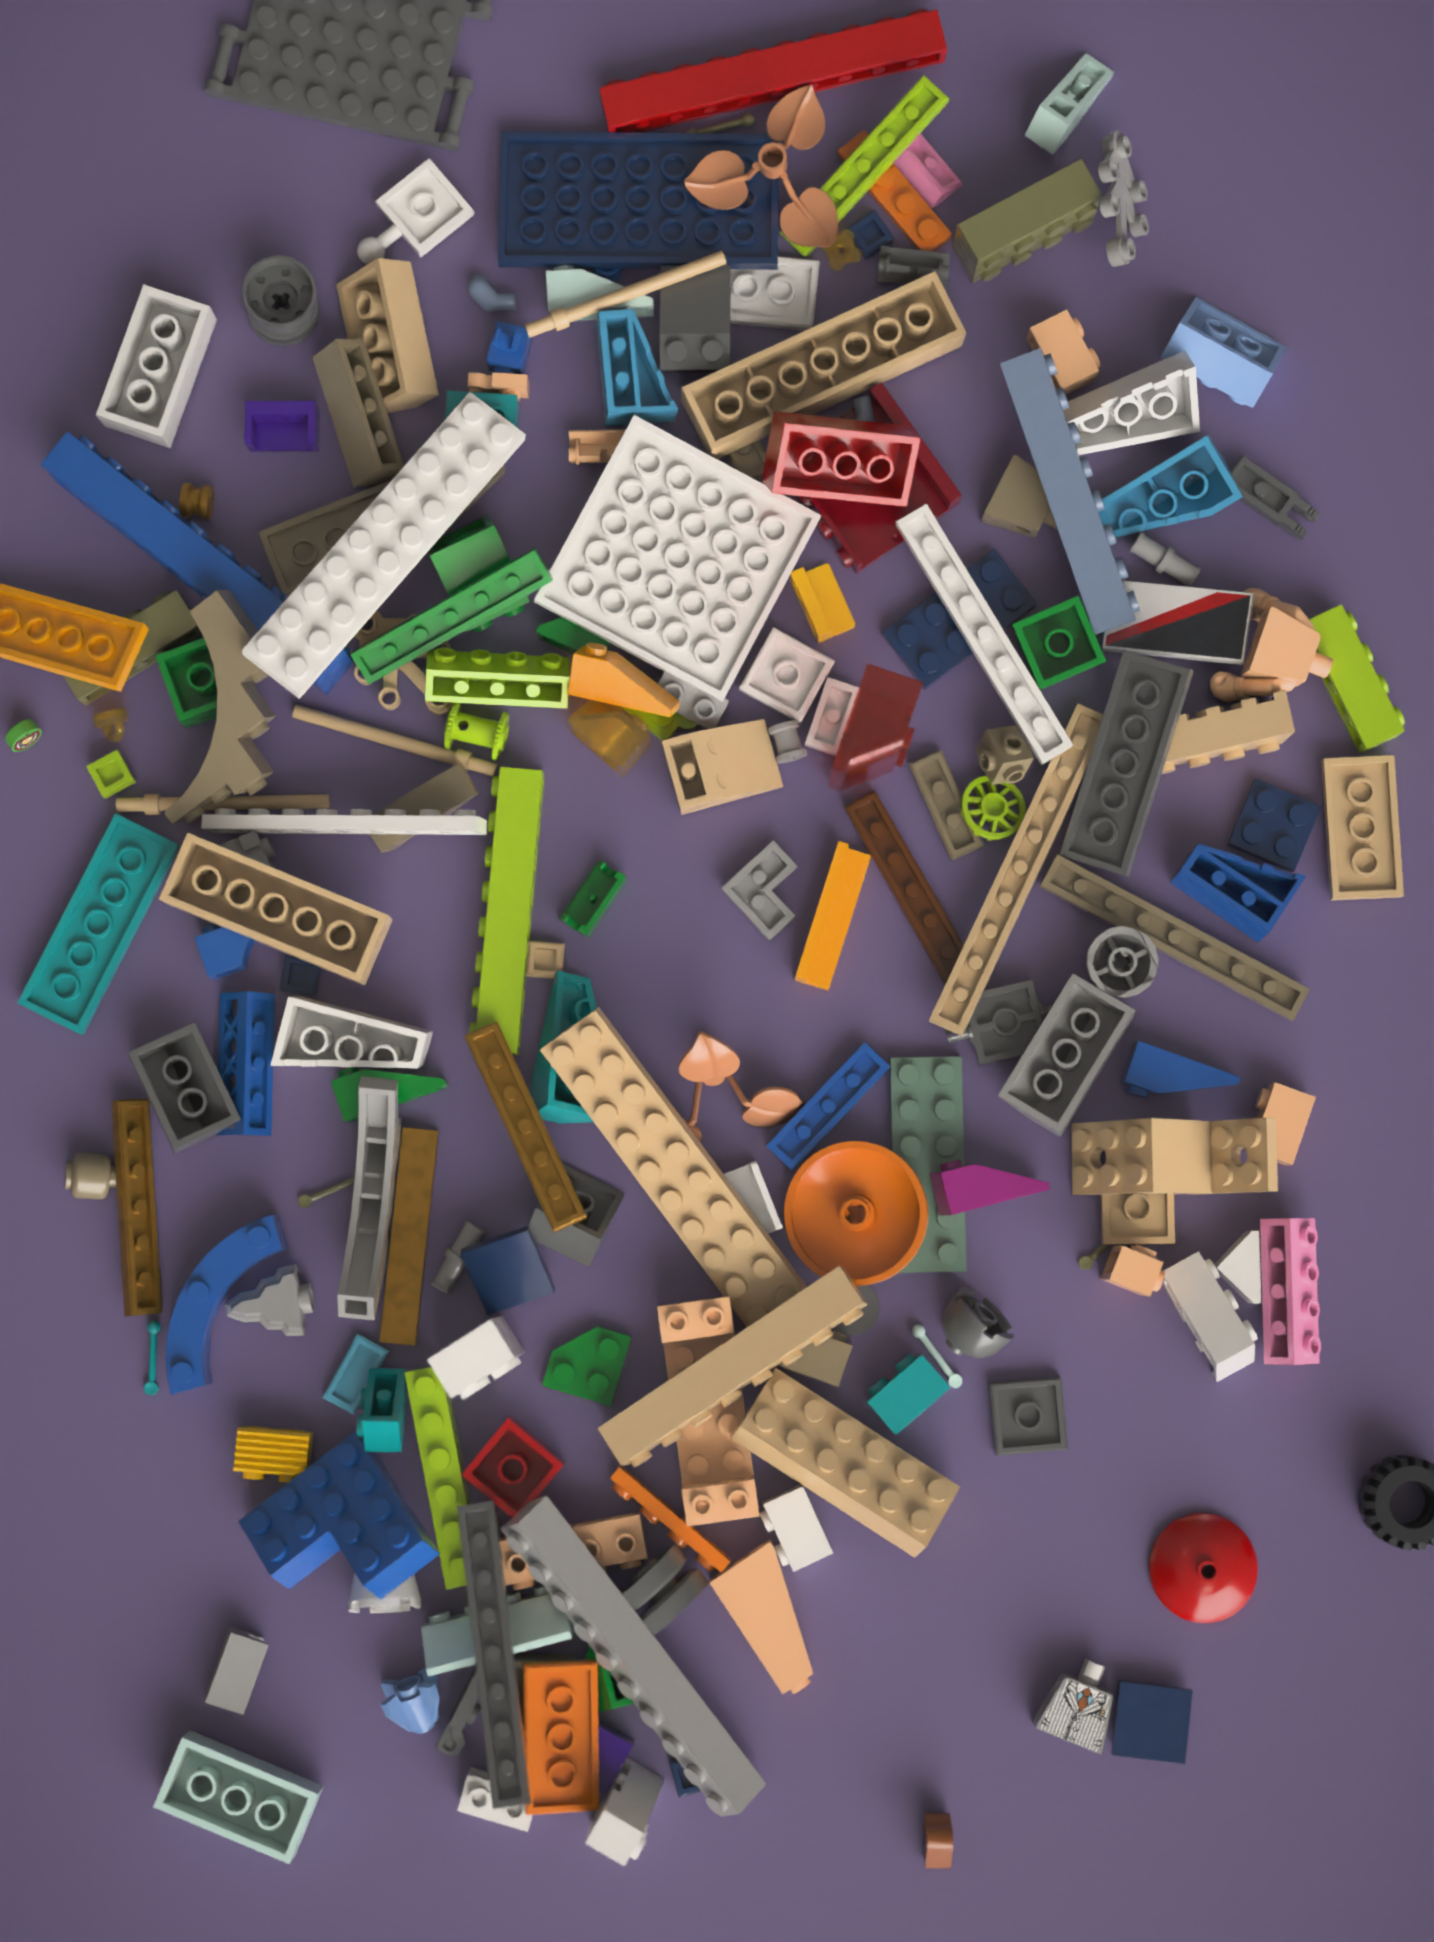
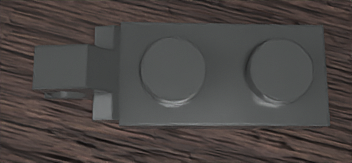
[436,1665,481,1758]

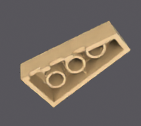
[1162,690,1295,774]

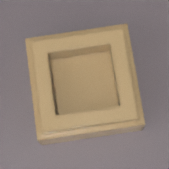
[526,941,565,979]

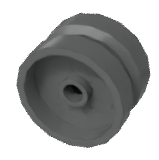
[621,1543,709,1635]

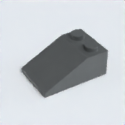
[660,265,731,373]

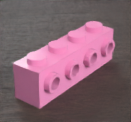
[1260,1218,1321,1365]

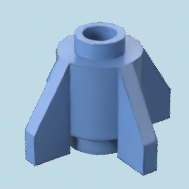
[380,1666,440,1734]

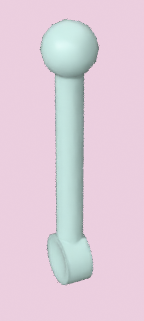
[912,1324,962,1388]

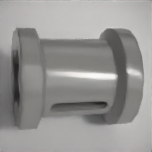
[768,720,807,764]

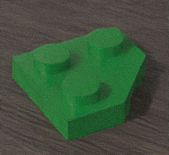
[542,1326,632,1406]

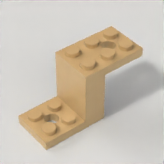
[1071,1117,1278,1195]

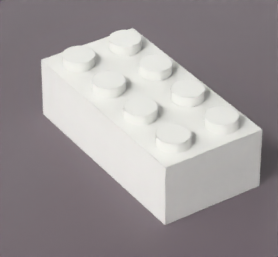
[96,284,217,448]
[427,1316,525,1399]

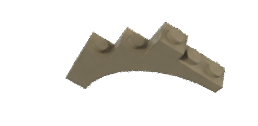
[164,590,276,824]

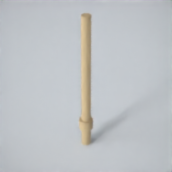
[524,250,726,338]
[292,704,498,777]
[116,794,330,815]

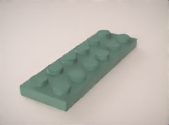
[890,1057,967,1273]

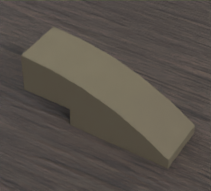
[370,763,479,853]

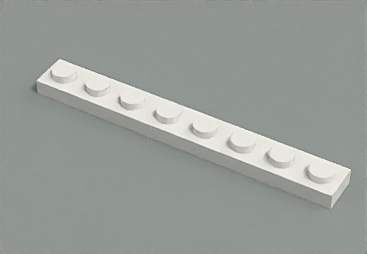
[896,504,1073,765]
[201,808,487,835]

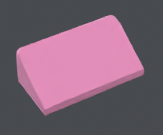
[893,133,963,209]

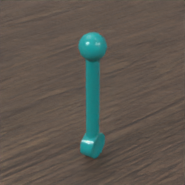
[144,1320,161,1396]

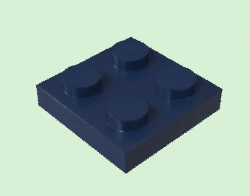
[1227,779,1322,873]

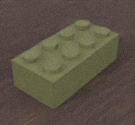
[952,159,1102,284]

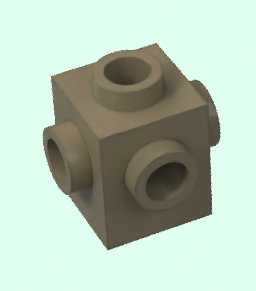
[975,725,1034,785]

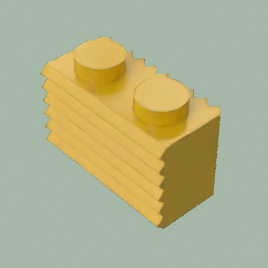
[233,1425,314,1483]

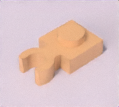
[467,372,530,401]

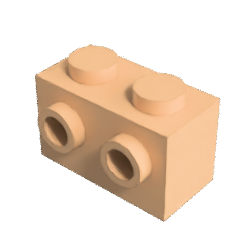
[1100,1244,1165,1296]

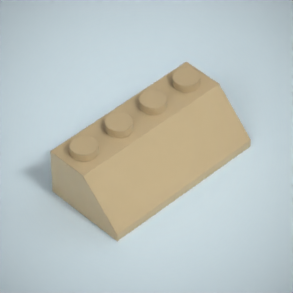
[336,258,439,413]

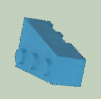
[595,309,678,426]

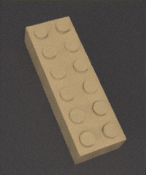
[159,833,393,986]
[731,1368,960,1558]

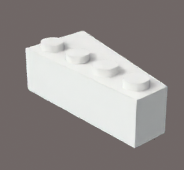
[1064,351,1200,455]
[271,995,433,1068]

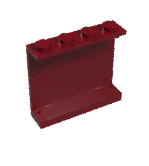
[795,382,962,574]

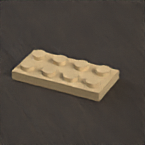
[1321,755,1404,901]

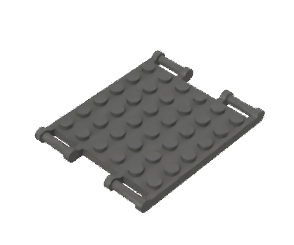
[204,0,493,151]

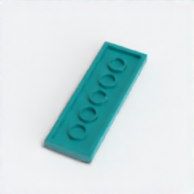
[17,813,181,1036]

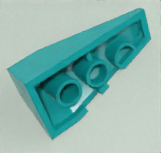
[530,970,596,1124]

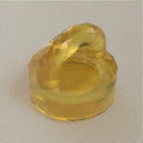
[92,707,130,742]

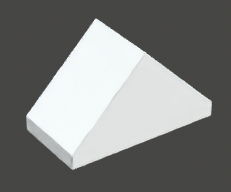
[1214,1231,1261,1304]

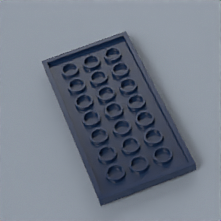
[498,131,779,270]

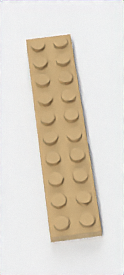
[540,1007,807,1327]

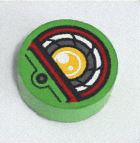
[5,719,42,752]

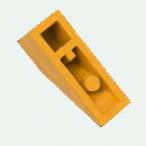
[568,643,680,717]

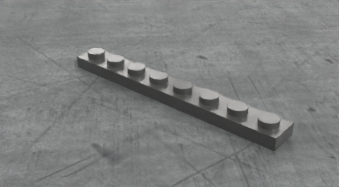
[457,1501,532,1809]

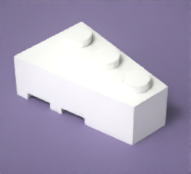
[1162,1251,1258,1382]
[585,1757,665,1866]

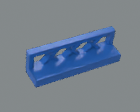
[216,991,275,1136]

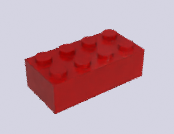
[761,411,921,507]

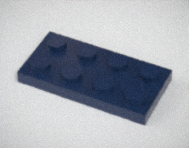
[882,549,1037,690]

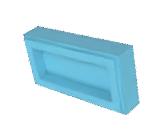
[322,1334,390,1415]

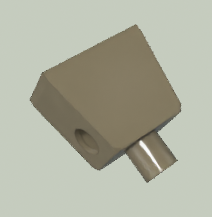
[981,454,1058,538]

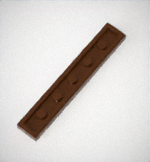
[844,790,964,985]

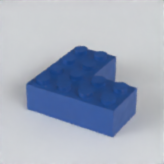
[238,1432,440,1599]

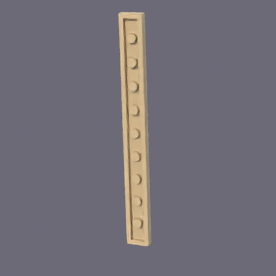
[929,704,1104,1036]

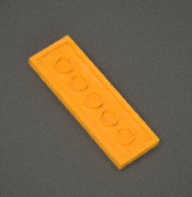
[0,583,149,692]

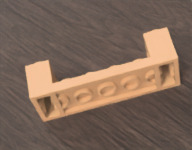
[657,1296,759,1526]

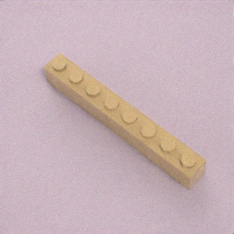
[598,1266,868,1468]

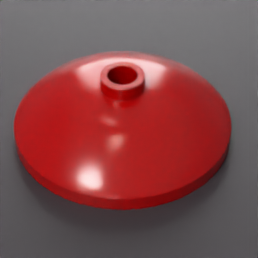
[1148,1513,1258,1623]

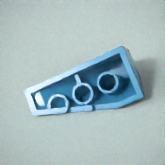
[1099,435,1243,538]

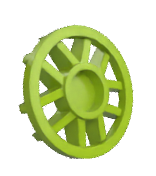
[960,775,1026,841]

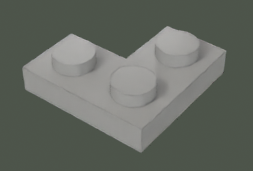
[721,840,797,941]

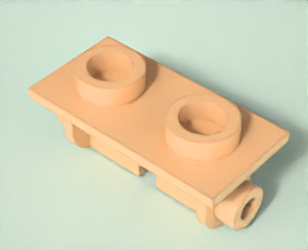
[569,429,626,465]

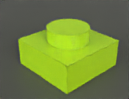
[86,749,136,799]

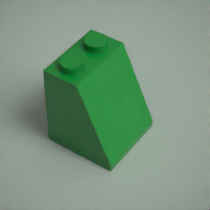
[427,515,530,633]

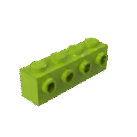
[425,648,570,708]

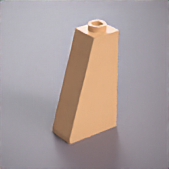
[710,1538,813,1694]

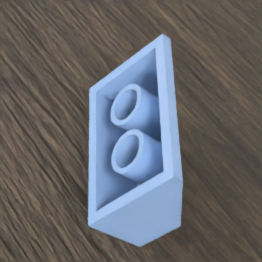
[1161,297,1287,408]

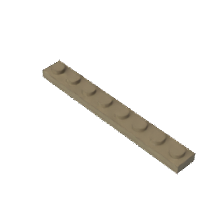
[1039,854,1310,1021]

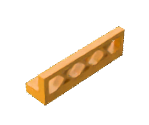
[795,841,871,991]

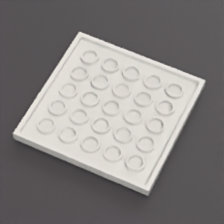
[534,415,822,702]

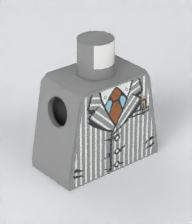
[1032,1658,1113,1755]

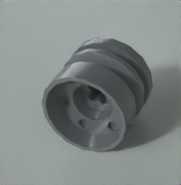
[242,255,320,347]

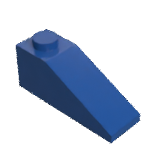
[1120,1041,1241,1099]

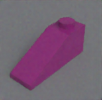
[929,1159,1050,1216]

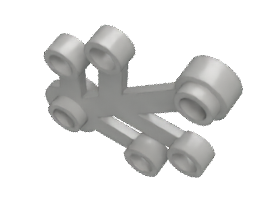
[1098,130,1149,267]

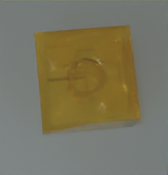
[567,700,651,778]

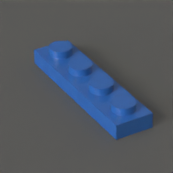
[766,1042,891,1170]

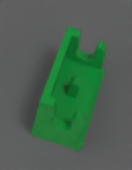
[558,860,627,939]

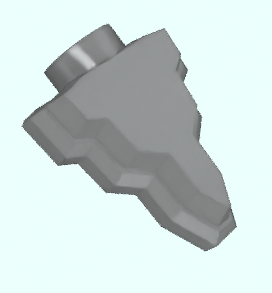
[225,1264,314,1336]

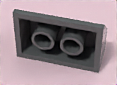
[128,1022,241,1155]

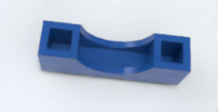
[194,887,332,981]

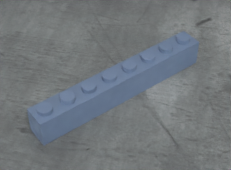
[1000,348,1140,635]

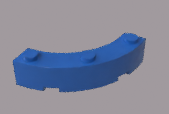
[165,1215,288,1395]

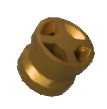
[179,482,214,520]

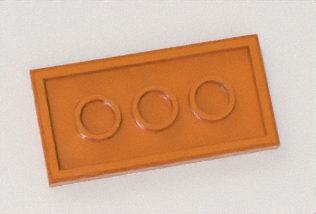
[522,1659,599,1815]

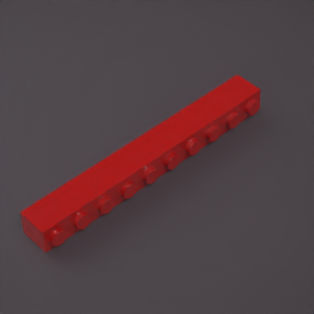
[599,9,947,133]

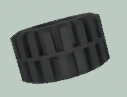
[1358,1455,1434,1550]

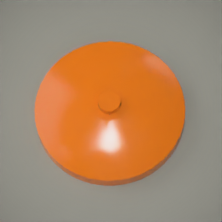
[784,1141,929,1286]

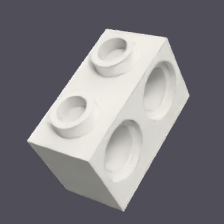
[457,1767,533,1832]

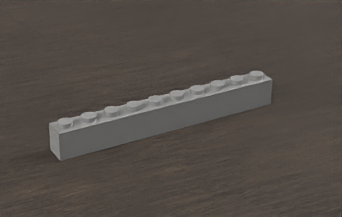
[501,1496,766,1817]

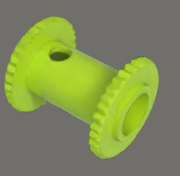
[444,703,509,761]

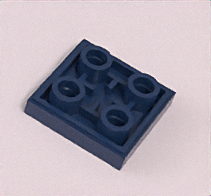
[460,1226,555,1315]
[1111,1680,1193,1764]

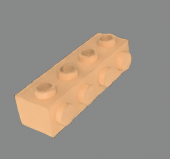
[500,1511,648,1590]

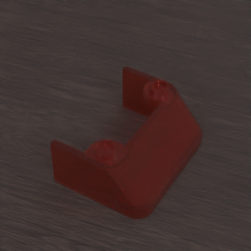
[828,663,923,791]

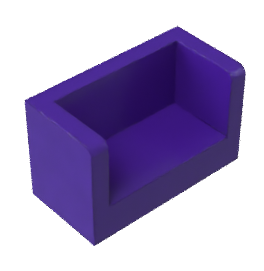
[244,401,320,452]

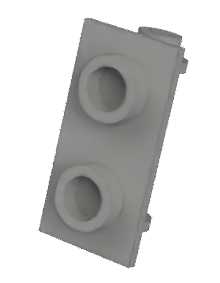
[658,671,729,729]

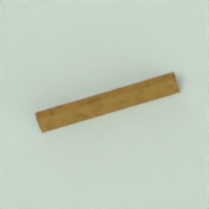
[464,1021,587,1233]
[111,1099,162,1316]
[379,1127,439,1346]

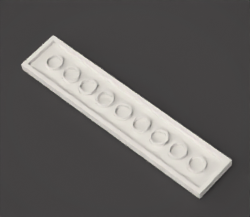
[242,392,526,699]

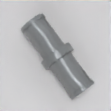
[1130,532,1201,587]
[430,1221,486,1295]

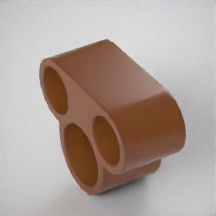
[924,1813,953,1869]

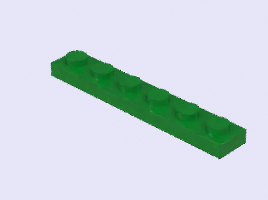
[350,547,553,684]

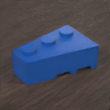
[1170,843,1306,943]

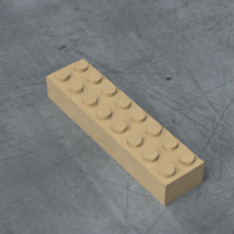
[681,271,966,459]

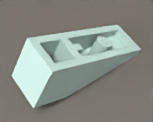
[1024,53,1114,155]
[546,265,654,321]

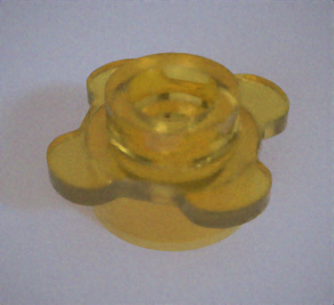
[822,230,862,271]

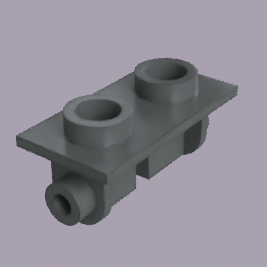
[877,245,950,289]

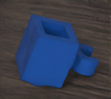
[486,321,532,374]

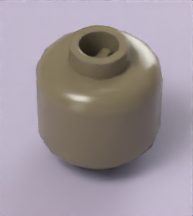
[64,1152,116,1200]

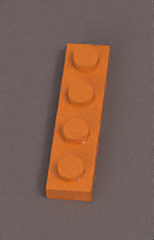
[837,130,952,252]
[610,1465,731,1573]

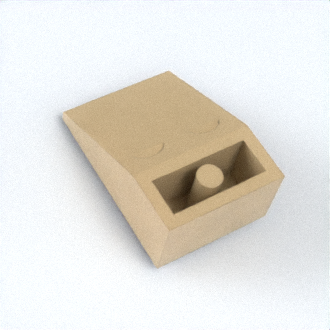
[662,719,783,815]

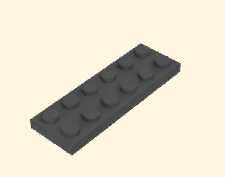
[1060,650,1194,877]

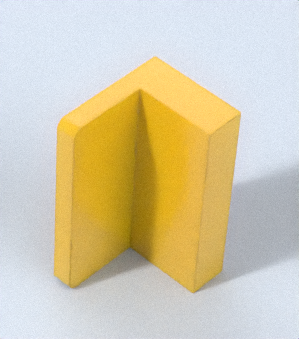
[790,563,855,643]

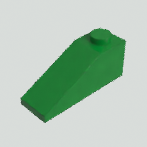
[330,1067,450,1123]

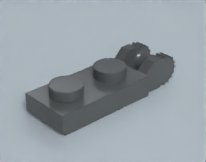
[1231,456,1320,540]

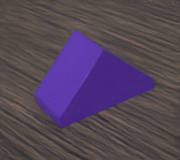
[598,1719,634,1794]

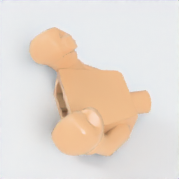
[1209,588,1333,702]

